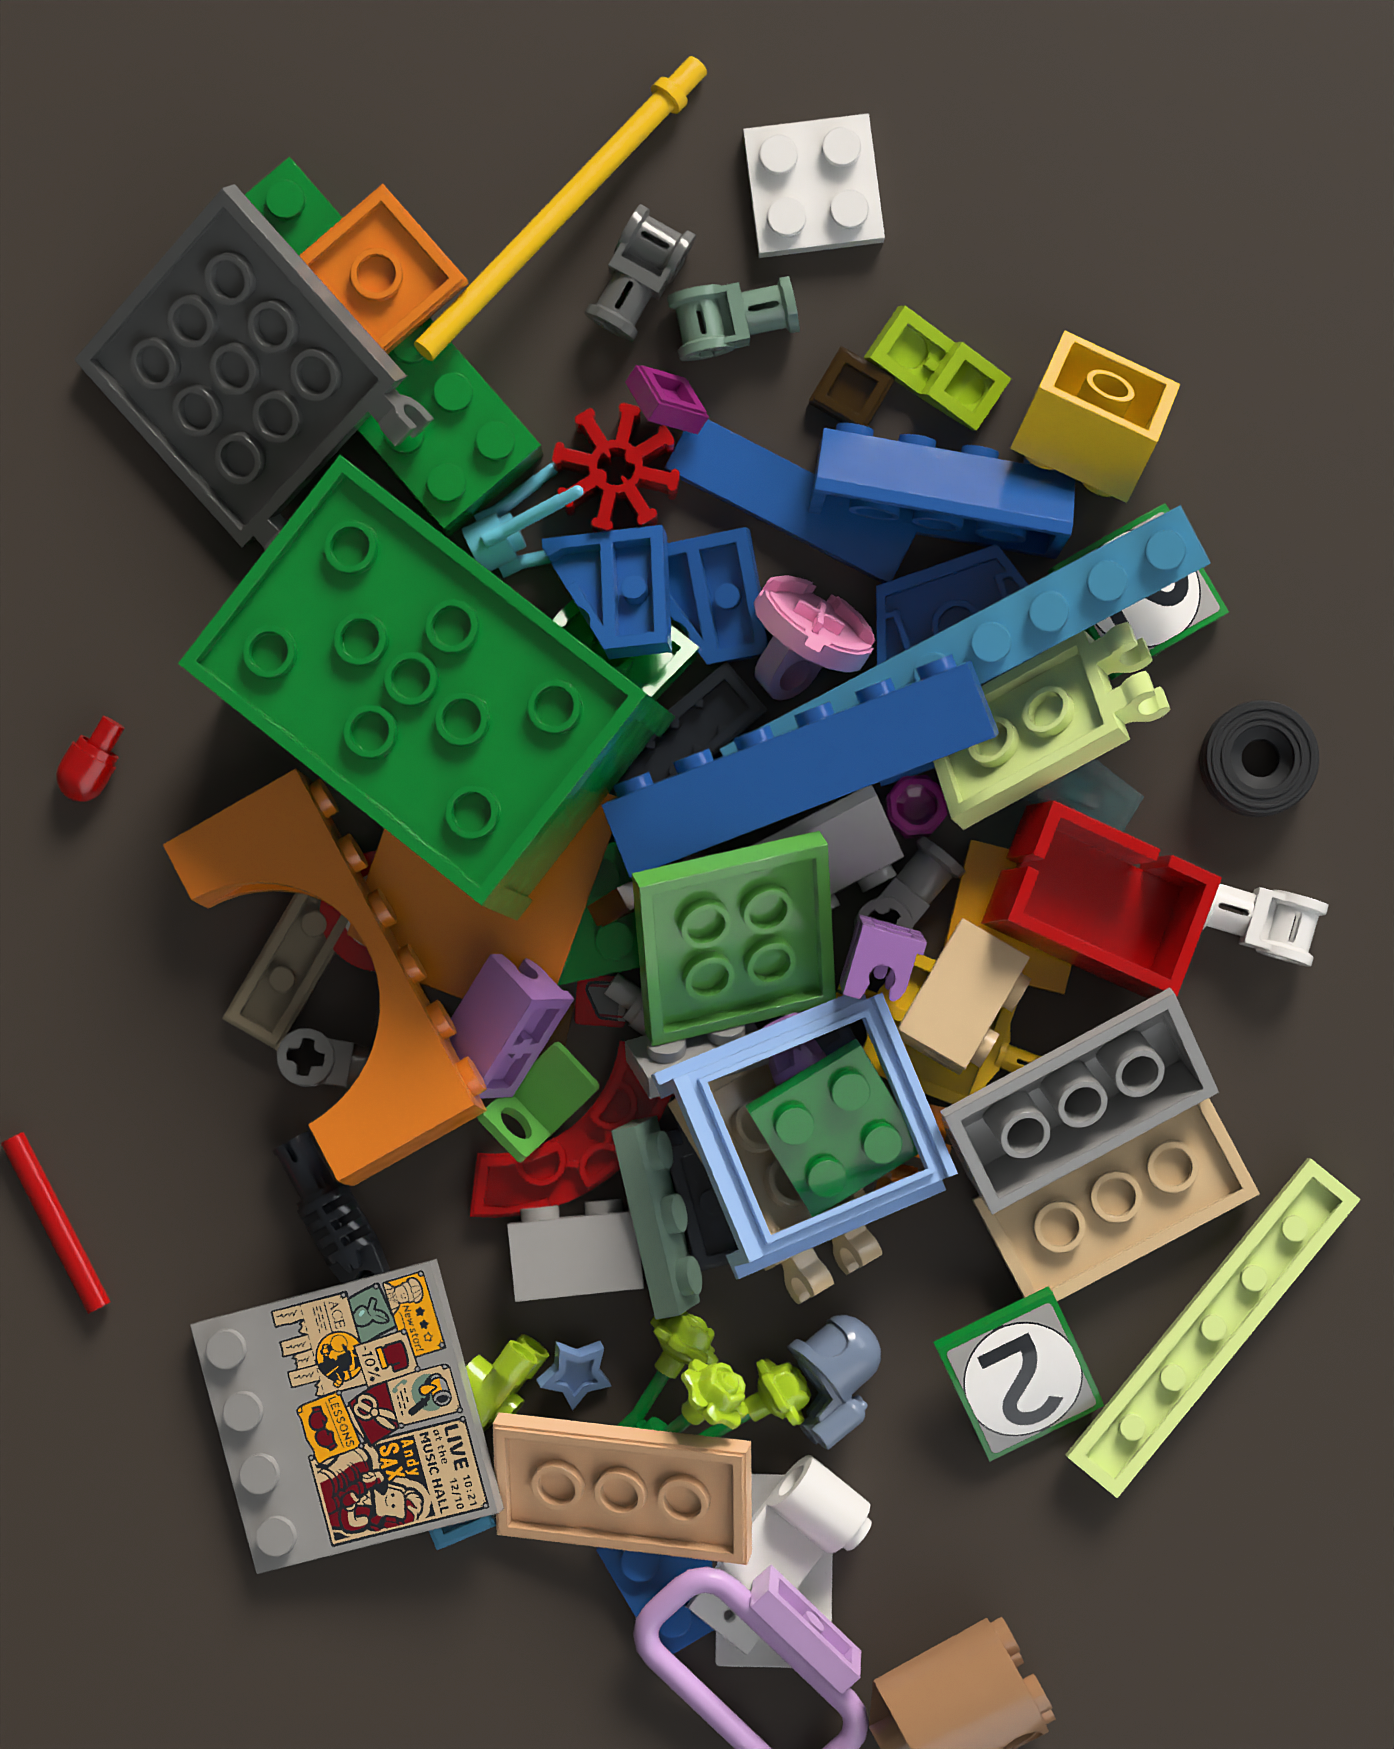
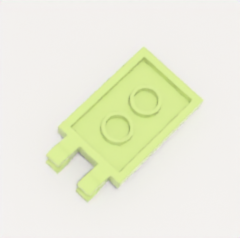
[933,622,1170,830]

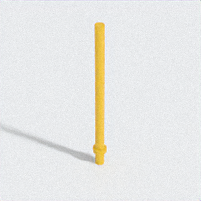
[414,56,707,361]

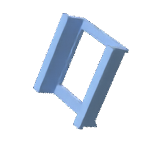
[651,993,958,1279]

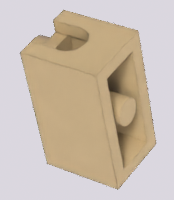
[897,918,1031,1075]

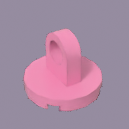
[754,575,875,701]

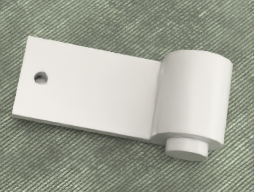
[686,1455,872,1655]

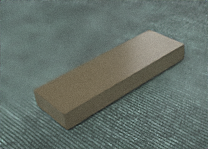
[222,893,348,1050]

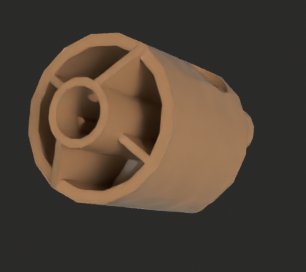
[869,1617,1056,1749]

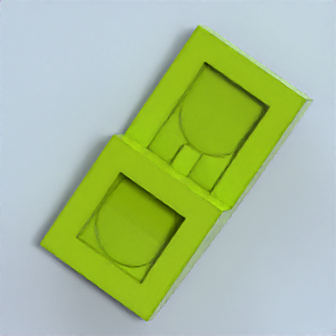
[863,305,1012,431]

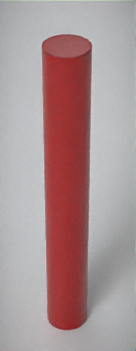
[1,1132,111,1314]

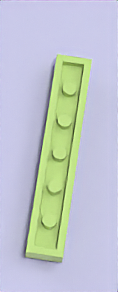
[1065,1158,1361,1498]

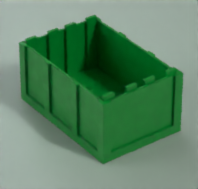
[178,455,676,920]

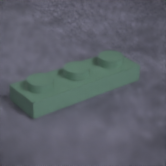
[612,1115,702,1320]

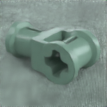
[667,276,800,361]

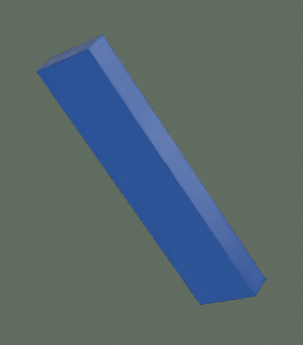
[664,419,919,584]

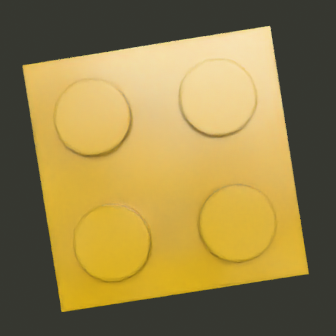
[1010,331,1180,503]

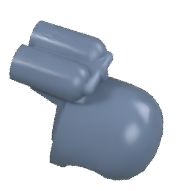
[787,1315,881,1450]

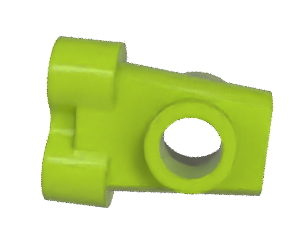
[466,1334,549,1432]

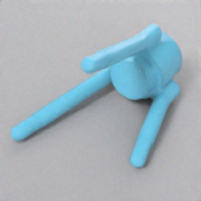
[462,463,584,578]

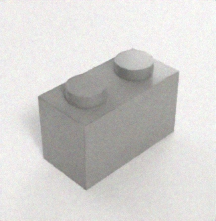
[507,1199,644,1302]

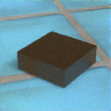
[808,346,896,427]

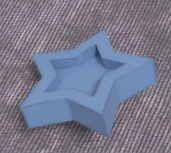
[536,1341,611,1411]

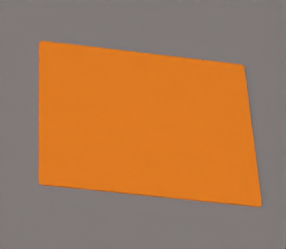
[347,794,617,999]

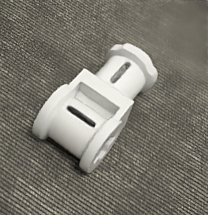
[1203,884,1329,967]

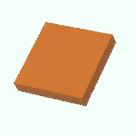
[299,184,469,354]

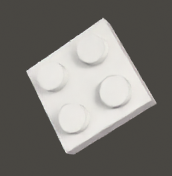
[743,113,885,258]

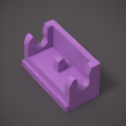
[839,914,927,1002]
[449,954,574,1099]

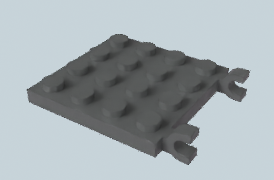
[74,184,434,550]

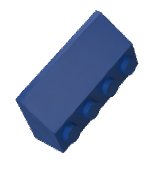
[808,423,1076,559]

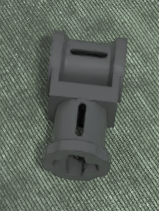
[584,204,697,341]
[853,835,966,933]
[277,1028,372,1088]

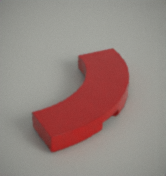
[470,1041,672,1218]

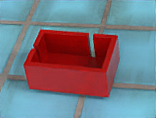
[981,800,1222,999]

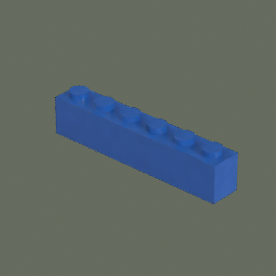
[601,654,999,878]

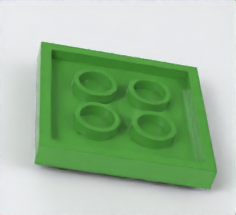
[632,831,836,1046]

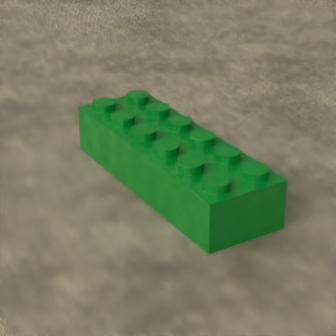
[245,156,543,538]

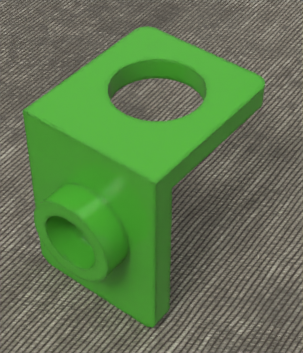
[477,1042,599,1162]

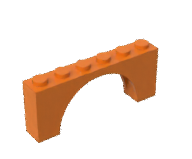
[163,769,487,1186]

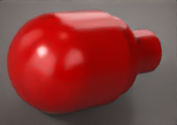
[56,716,125,802]

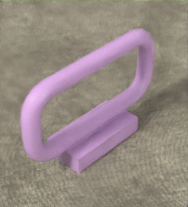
[633,1565,869,1749]

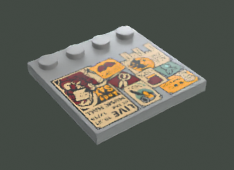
[190,1259,504,1574]

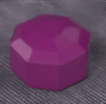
[885,775,947,838]

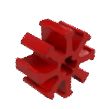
[552,403,680,533]

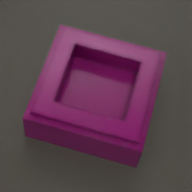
[625,365,709,435]

